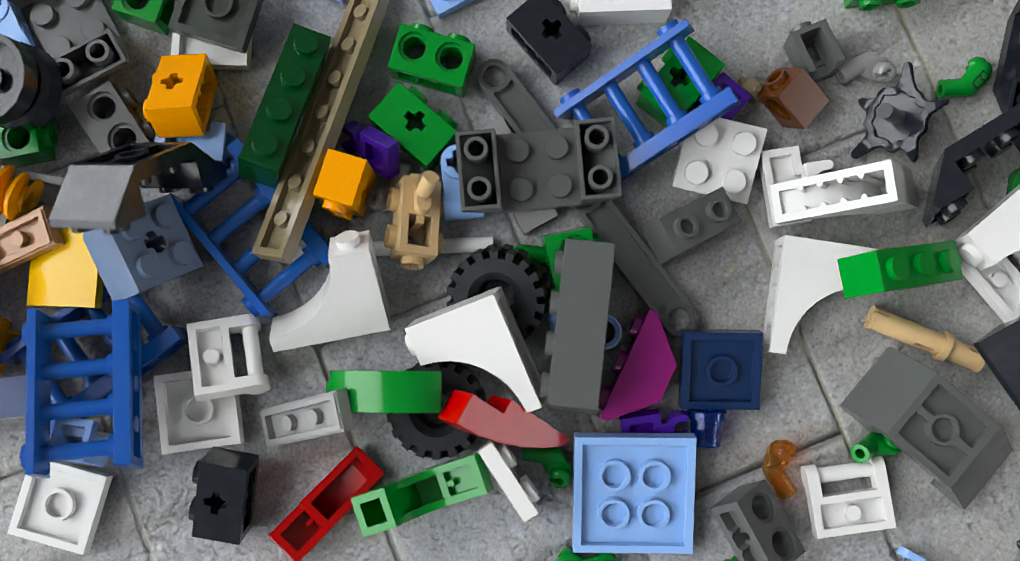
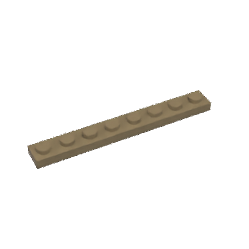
[251,0,390,264]

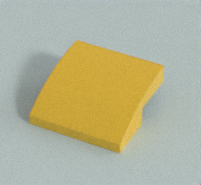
[26,228,104,309]

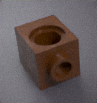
[757,68,830,129]

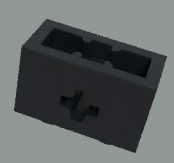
[506,0,592,86]
[188,447,260,545]

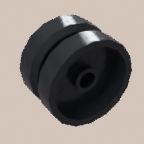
[0,34,63,131]

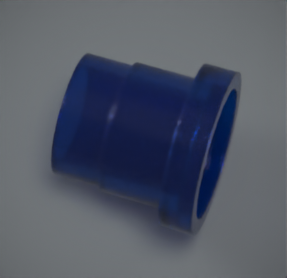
[687,410,727,448]

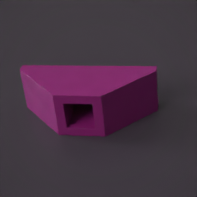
[597,309,677,421]

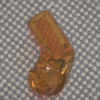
[762,440,797,500]

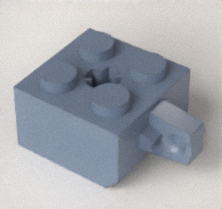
[83,194,203,301]

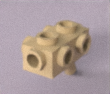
[384,171,444,270]

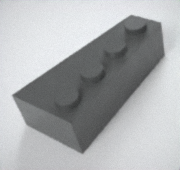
[540,239,615,415]

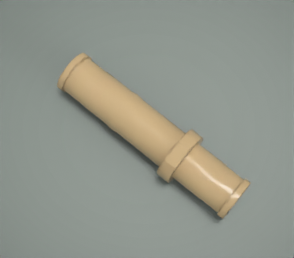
[864,305,986,373]

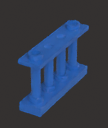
[553,18,741,182]
[169,138,330,319]
[0,283,188,435]
[20,299,143,479]

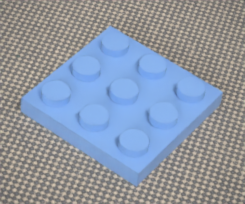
[572,432,697,554]

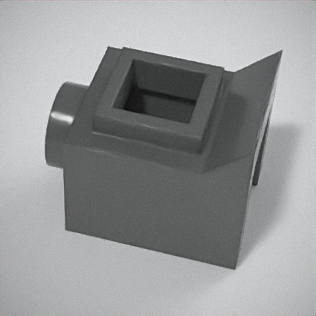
[783,19,846,83]

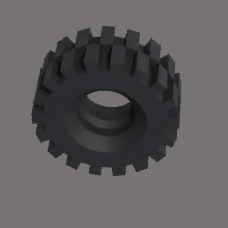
[446,244,550,340]
[387,361,486,460]

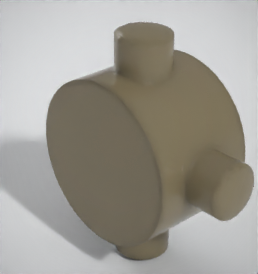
[738,76,764,104]

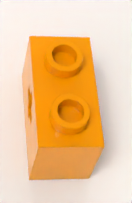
[143,53,219,138]
[313,148,377,221]

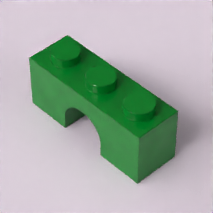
[837,240,963,299]

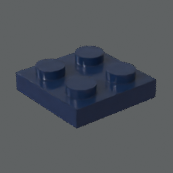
[678,329,763,410]

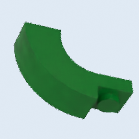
[326,370,441,413]
[350,452,494,537]

